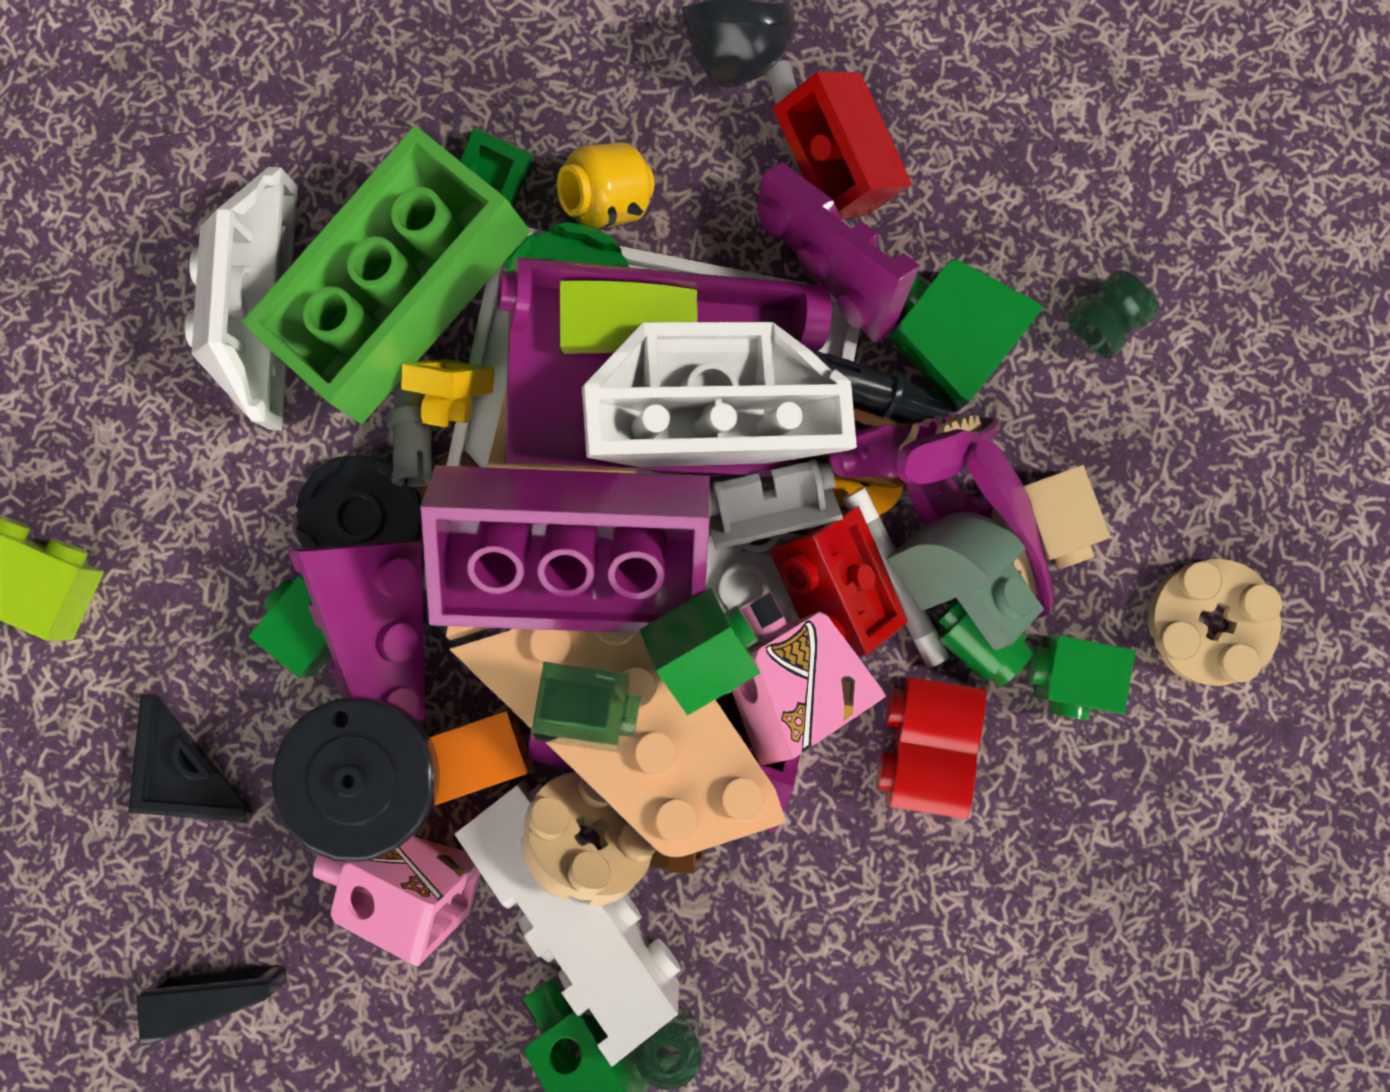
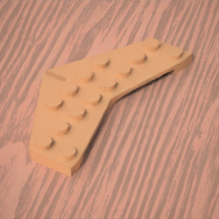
[446,386,786,857]

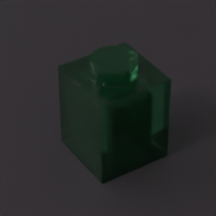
[531,661,641,753]

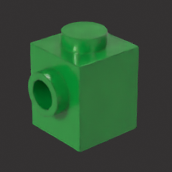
[248,576,331,678]
[639,588,760,716]
[1027,635,1136,721]

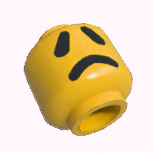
[557,142,655,229]

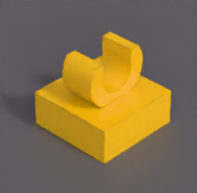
[401,359,494,427]

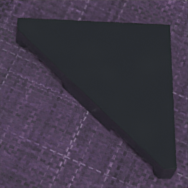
[128,694,253,822]

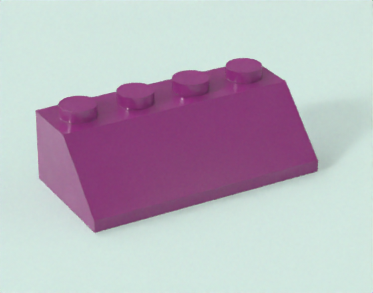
[421,465,710,633]

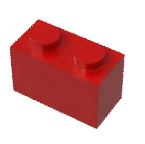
[772,72,913,219]

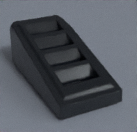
[136,965,287,1046]

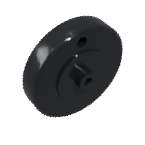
[272,696,440,862]

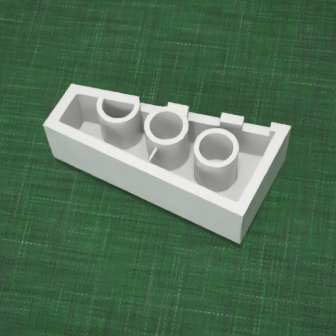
[455,779,681,1067]

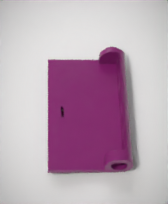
[497,257,832,479]

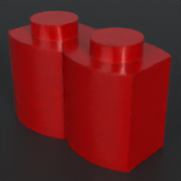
[876,677,987,820]

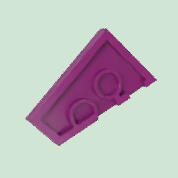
[756,162,920,344]
[288,539,426,730]

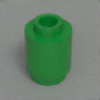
[937,598,1035,687]

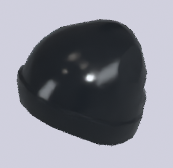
[681,0,795,88]

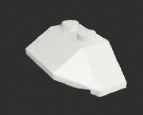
[185,167,298,430]
[582,322,857,467]

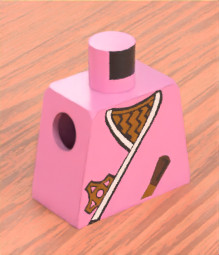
[732,592,886,766]
[313,836,480,966]

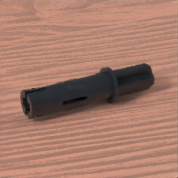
[807,347,952,422]

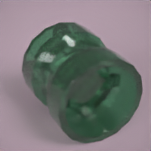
[1067,269,1159,359]

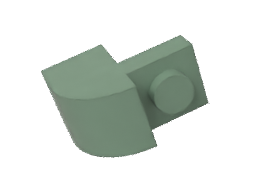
[886,512,1044,651]

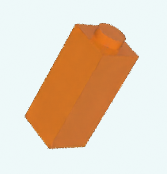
[430,709,534,806]

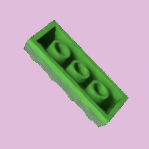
[241,125,531,424]

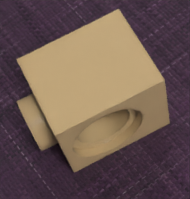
[1024,465,1111,569]

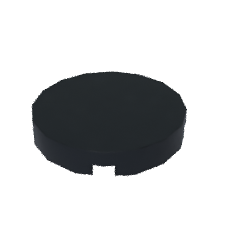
[296,455,422,548]

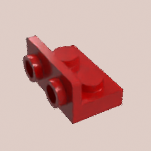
[770,506,908,657]

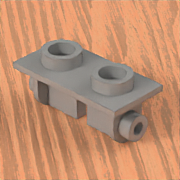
[709,459,843,550]

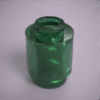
[635,1006,702,1090]

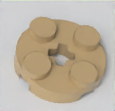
[1148,559,1282,686]
[521,772,656,906]

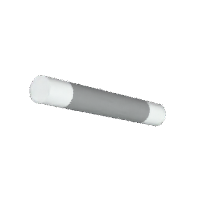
[842,487,950,667]

